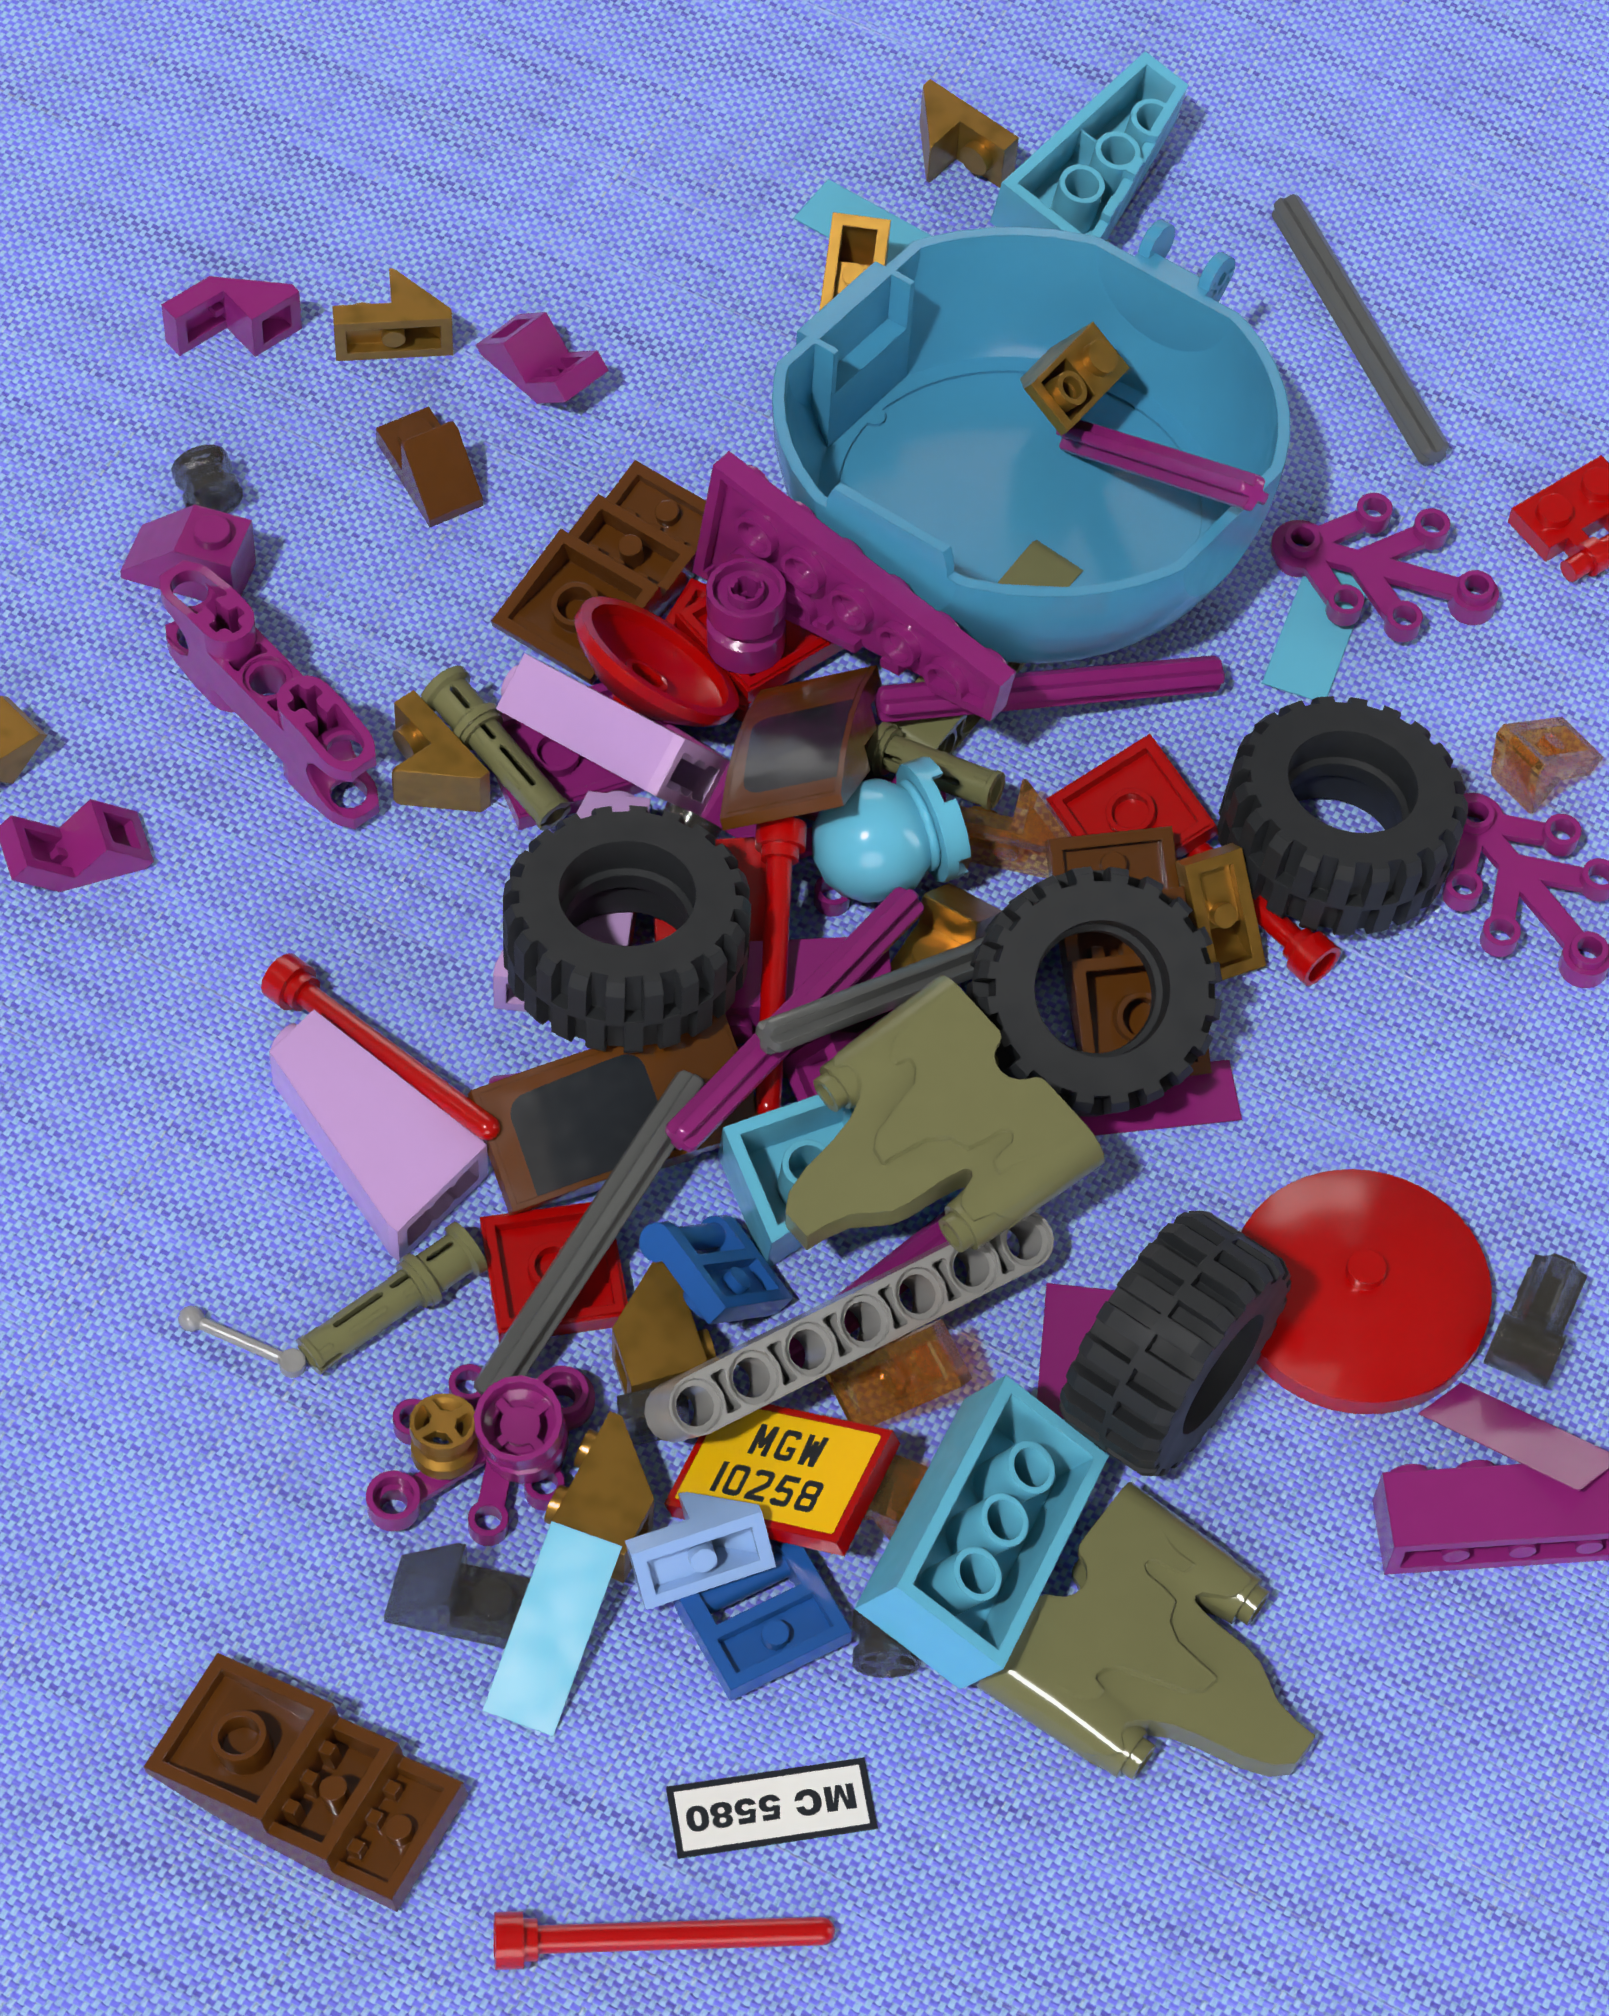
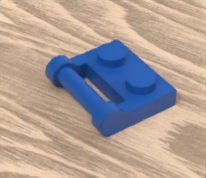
[639,1215,793,1325]
[673,1542,852,1701]

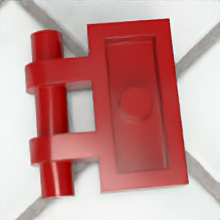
[1508,455,1609,582]

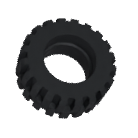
[1217,696,1468,936]
[503,805,751,1053]
[967,866,1222,1117]
[1059,1211,1291,1476]

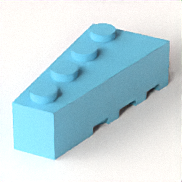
[990,51,1189,241]
[718,1095,855,1267]

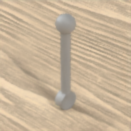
[178,1305,306,1378]

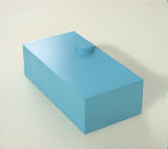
[854,1375,1109,1689]

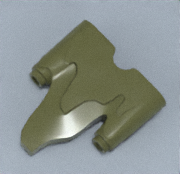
[785,975,1105,1253]
[977,1482,1315,1780]

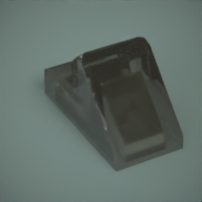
[384,1543,530,1649]

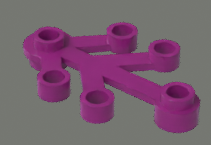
[1270,493,1499,642]
[1442,793,1609,988]
[366,1364,595,1546]

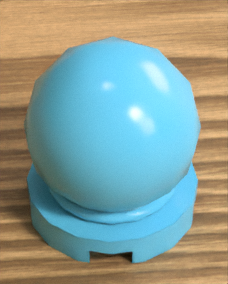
[812,756,971,903]

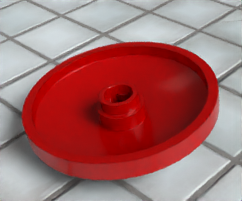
[1241,1169,1492,1414]

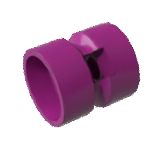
[706,557,786,674]
[474,1375,569,1484]

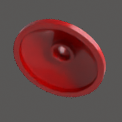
[575,596,739,727]

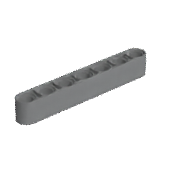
[644,1212,1054,1443]

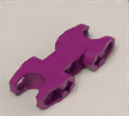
[159,560,379,829]

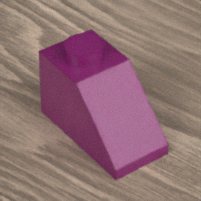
[120,504,256,601]

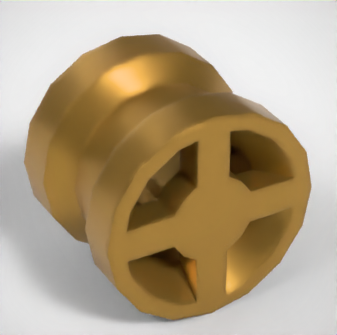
[409,1394,478,1480]

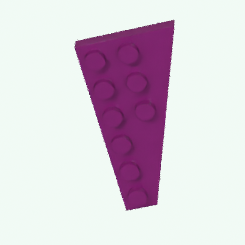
[692,451,1016,721]

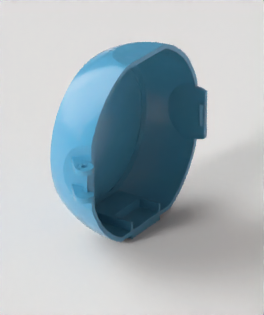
[772,219,1290,663]

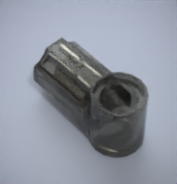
[1483,1253,1587,1389]

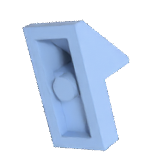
[625,1492,776,1610]

